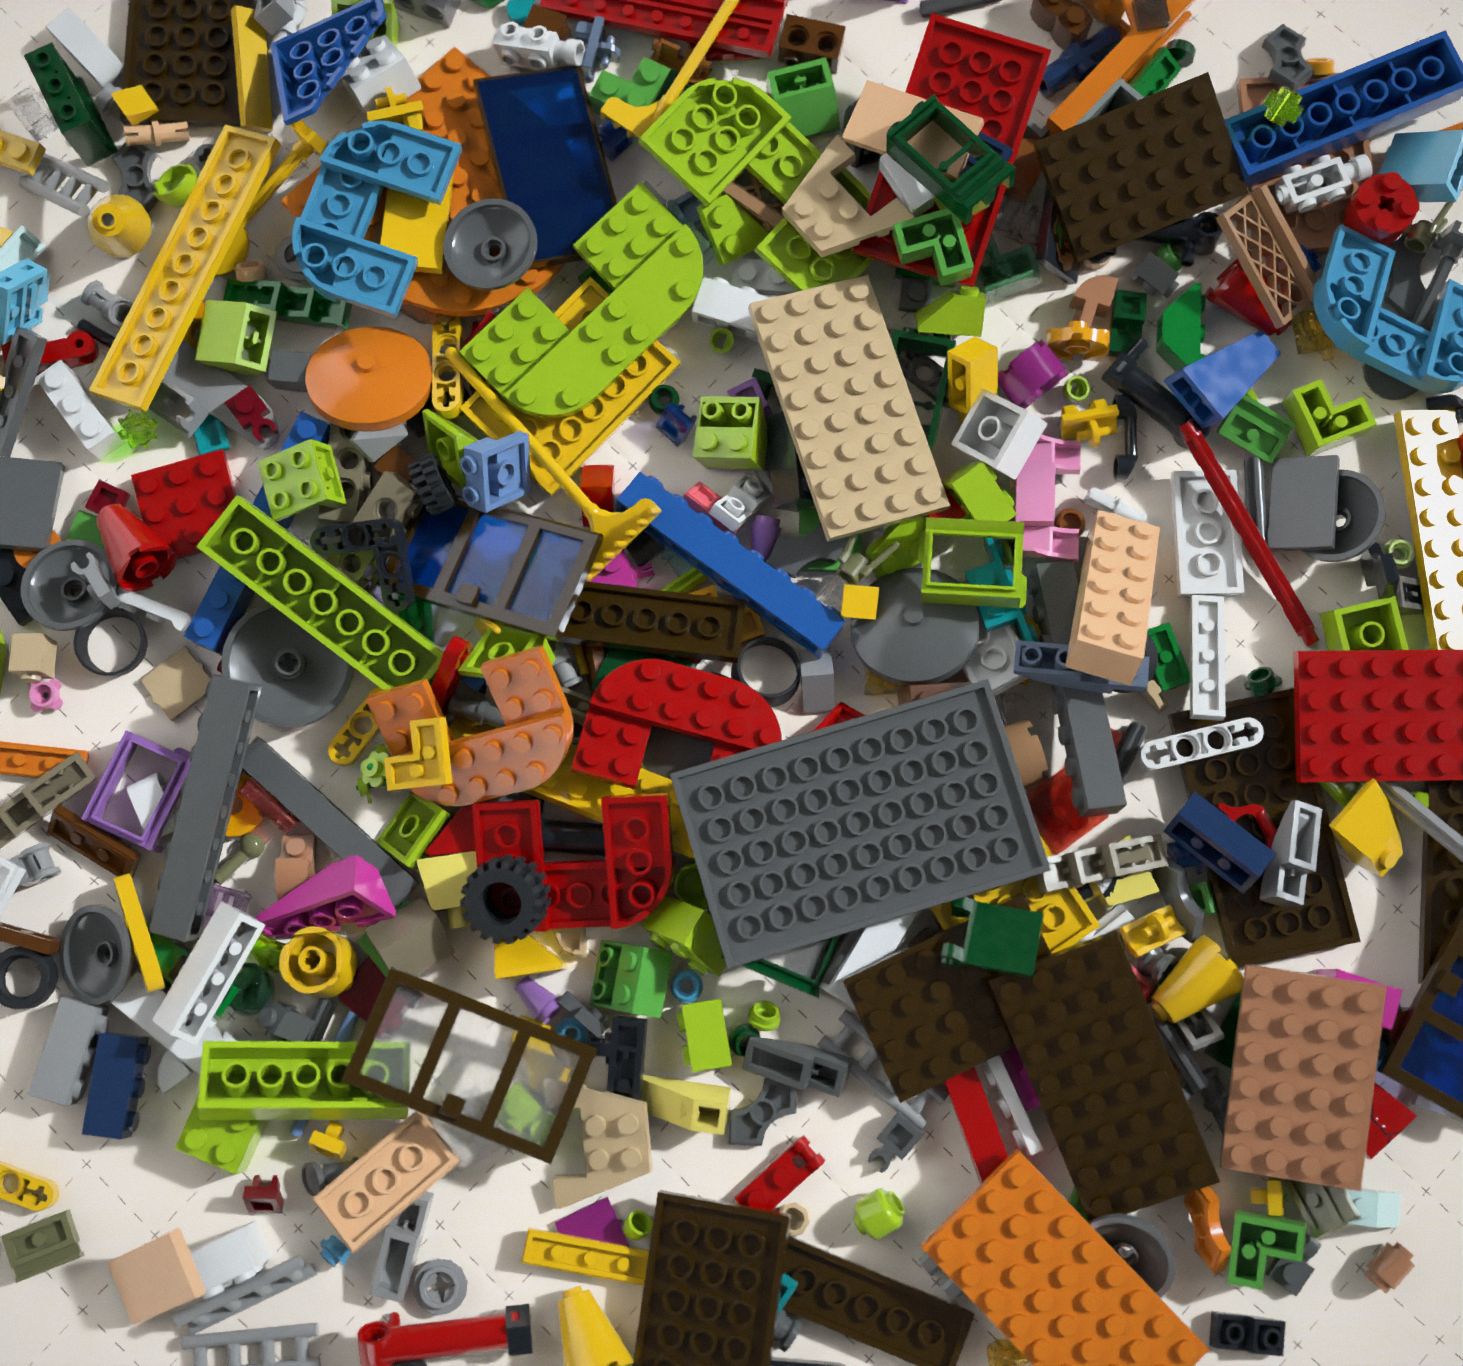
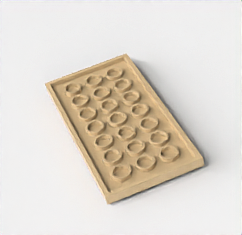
[748,275,950,542]

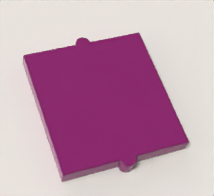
[554,1197,630,1274]

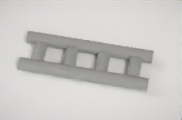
[18,153,109,218]
[817,1009,949,1130]
[172,1255,317,1335]
[181,1322,321,1366]

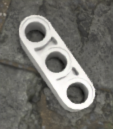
[45,7,124,89]

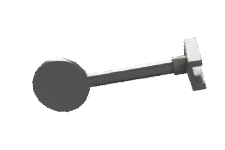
[1363,220,1463,401]

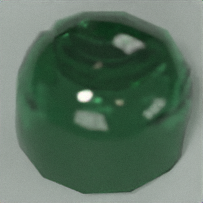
[229,962,275,1016]

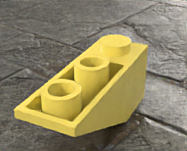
[641,1075,731,1135]

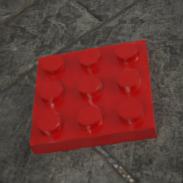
[131,449,237,560]

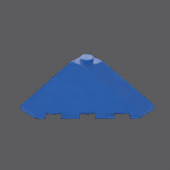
[270,0,387,126]

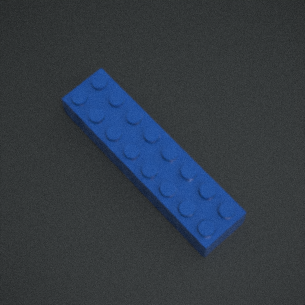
[1225,30,1463,187]

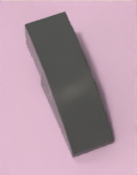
[742,1037,853,1097]

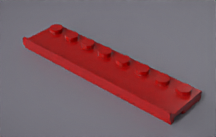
[539,0,788,59]

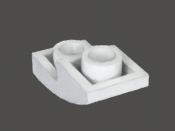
[709,476,770,532]

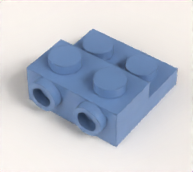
[460,431,531,513]

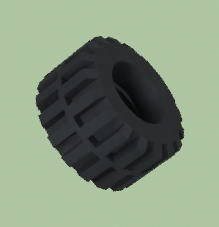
[460,854,551,944]

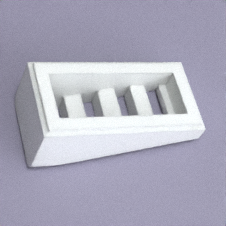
[879,153,935,218]

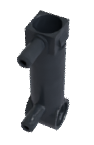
[1104,212,1223,267]
[1101,338,1212,449]
[531,796,605,857]

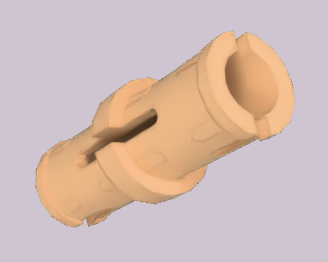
[123,121,190,147]

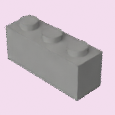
[27,997,110,1106]

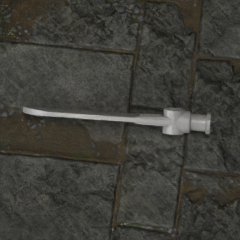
[81,280,280,450]

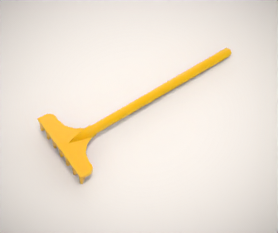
[600,0,739,147]
[445,347,662,582]

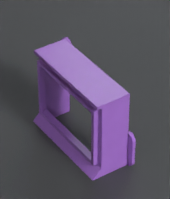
[81,730,191,853]

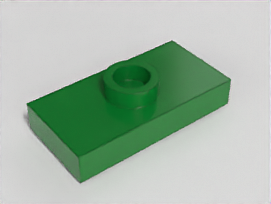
[1129,47,1182,98]

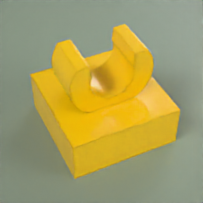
[308,1120,347,1162]
[1250,1177,1285,1216]

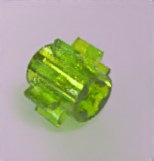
[1262,86,1304,127]
[118,409,159,449]

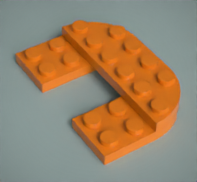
[366,645,574,806]

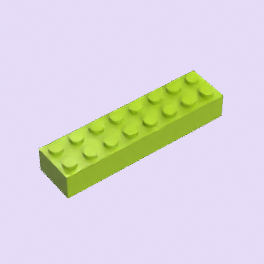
[196,495,444,690]

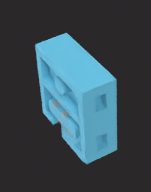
[0,258,50,345]

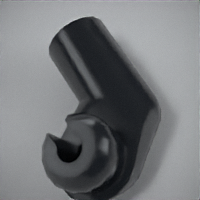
[1426,394,1463,423]

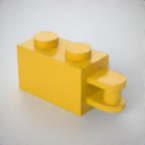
[947,336,998,425]

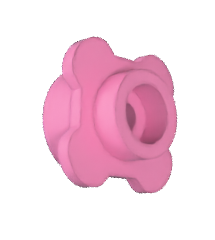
[29,679,63,713]

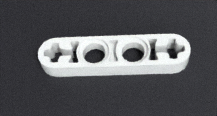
[1137,717,1264,771]

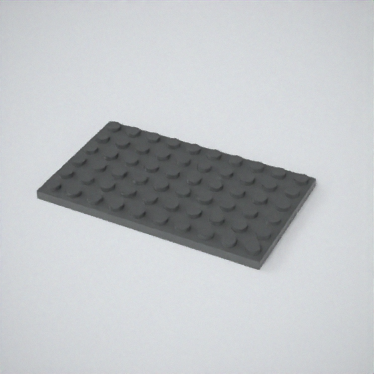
[670,679,1051,969]

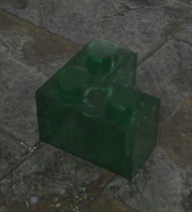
[975,232,1042,304]

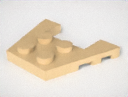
[782,135,915,257]
[543,1076,653,1209]

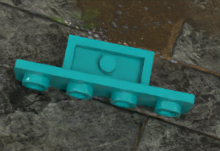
[964,538,1038,642]

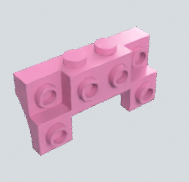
[1009,435,1081,563]

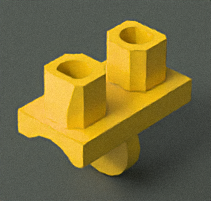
[366,86,424,131]
[1060,399,1119,448]
[1119,904,1187,959]

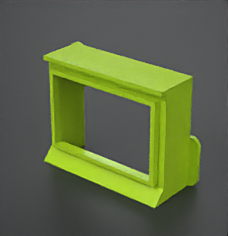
[918,517,1027,609]

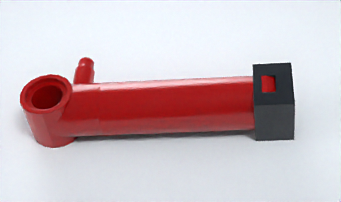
[357,1303,533,1366]

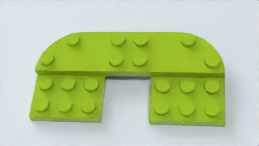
[638,78,872,292]
[459,182,703,419]

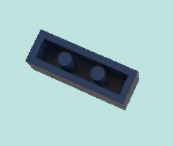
[1163,792,1276,894]
[82,1032,151,1139]

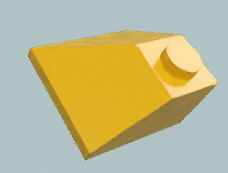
[1329,778,1403,878]
[494,935,568,979]

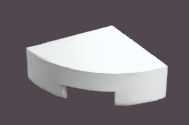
[157,1049,194,1094]

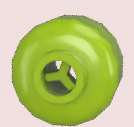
[853,1188,905,1240]

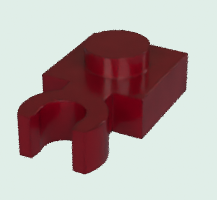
[224,385,279,444]

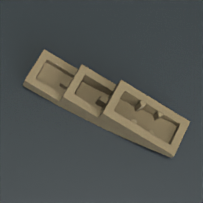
[0,752,97,849]
[1035,833,1169,893]

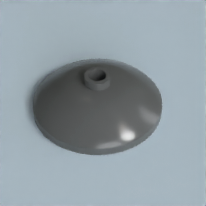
[443,199,538,291]
[1302,469,1386,562]
[21,539,118,631]
[59,905,134,1005]
[1088,1214,1176,1298]

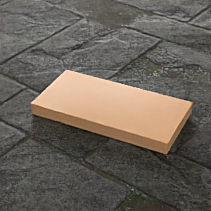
[842,80,984,180]
[312,1111,461,1253]
[107,1228,206,1326]

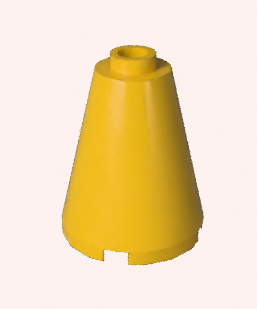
[87,194,152,257]
[1150,935,1243,1024]
[558,1285,633,1366]

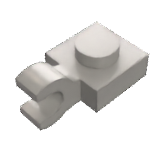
[71,553,122,610]

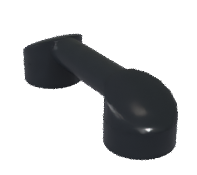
[1112,394,1138,480]

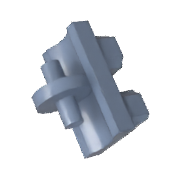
[568,16,621,82]

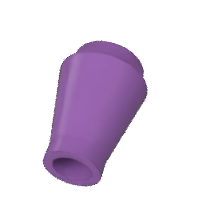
[751,515,782,562]
[514,976,562,1025]

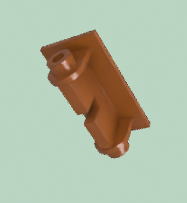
[649,38,713,85]

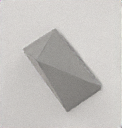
[349,421,408,463]

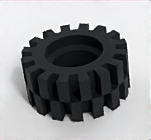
[408,453,458,516]

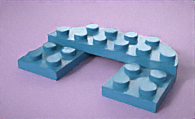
[292,121,462,319]
[1313,224,1463,394]

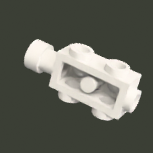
[493,22,585,70]
[1275,154,1372,214]

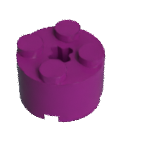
[998,339,1068,409]

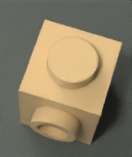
[8,633,58,683]

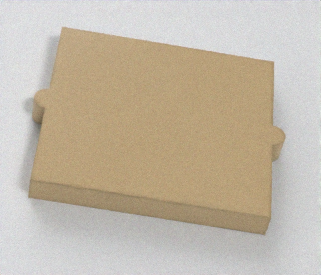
[140,646,212,721]

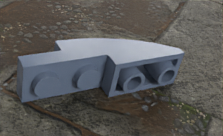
[1013,640,1150,694]

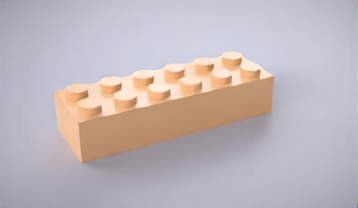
[1066,510,1160,686]

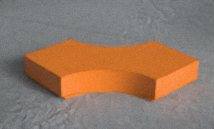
[1183,1186,1232,1274]

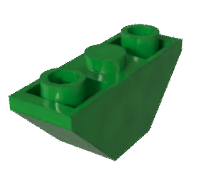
[1156,283,1206,372]

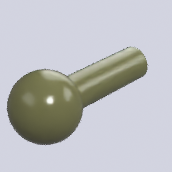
[215,833,265,885]

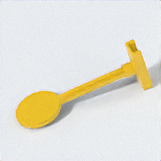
[215,120,328,276]

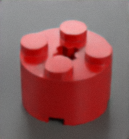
[1343,172,1420,246]

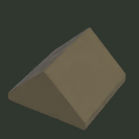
[364,897,455,987]

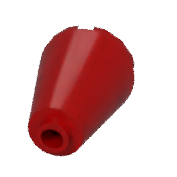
[1204,250,1292,336]
[96,504,177,592]

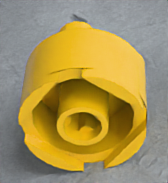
[279,926,357,998]

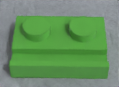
[1215,394,1296,464]

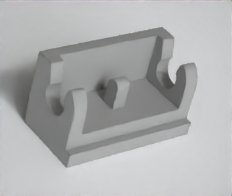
[148,378,209,437]

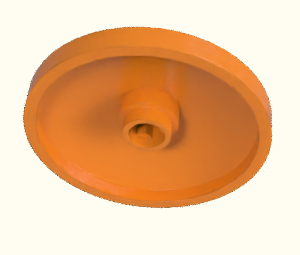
[305,326,432,432]

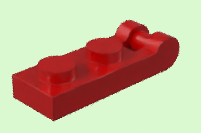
[734,1135,826,1211]

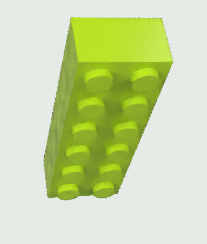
[198,1041,411,1120]

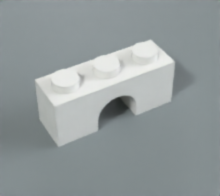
[35,359,126,461]

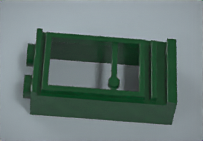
[886,94,1016,225]
[891,327,957,456]

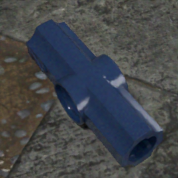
[1039,26,1122,98]

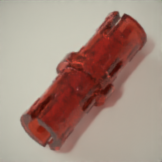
[237,777,300,835]

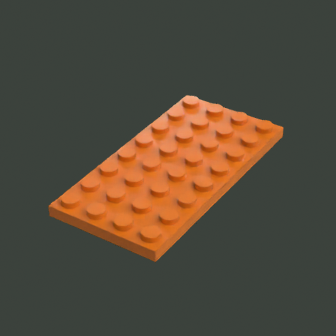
[920,1148,1210,1366]

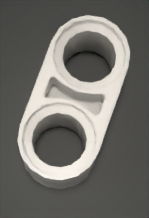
[127,772,178,837]

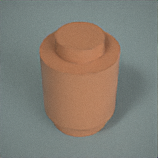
[1364,1242,1415,1294]

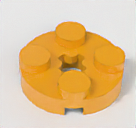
[1046,321,1110,360]

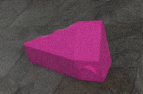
[254,855,396,939]

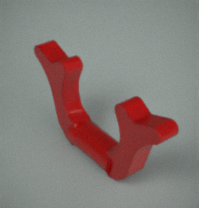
[1217,803,1277,875]

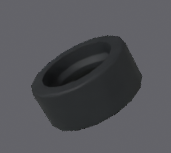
[0,946,58,1009]

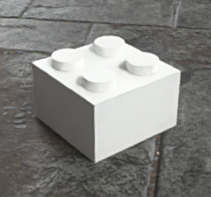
[341,35,422,116]
[951,388,1048,480]
[190,1221,272,1300]

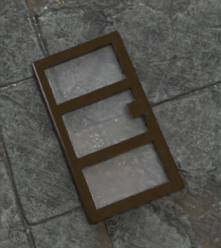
[341,967,597,1165]

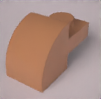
[1069,275,1119,328]
[275,834,317,901]

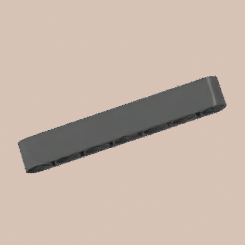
[242,736,420,907]

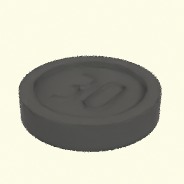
[301,1161,325,1196]

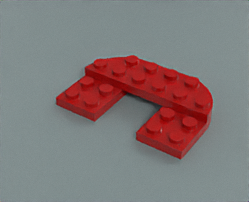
[571,659,782,789]
[472,793,676,932]

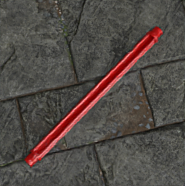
[1179,420,1320,646]

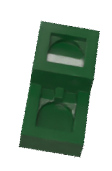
[1107,289,1147,360]

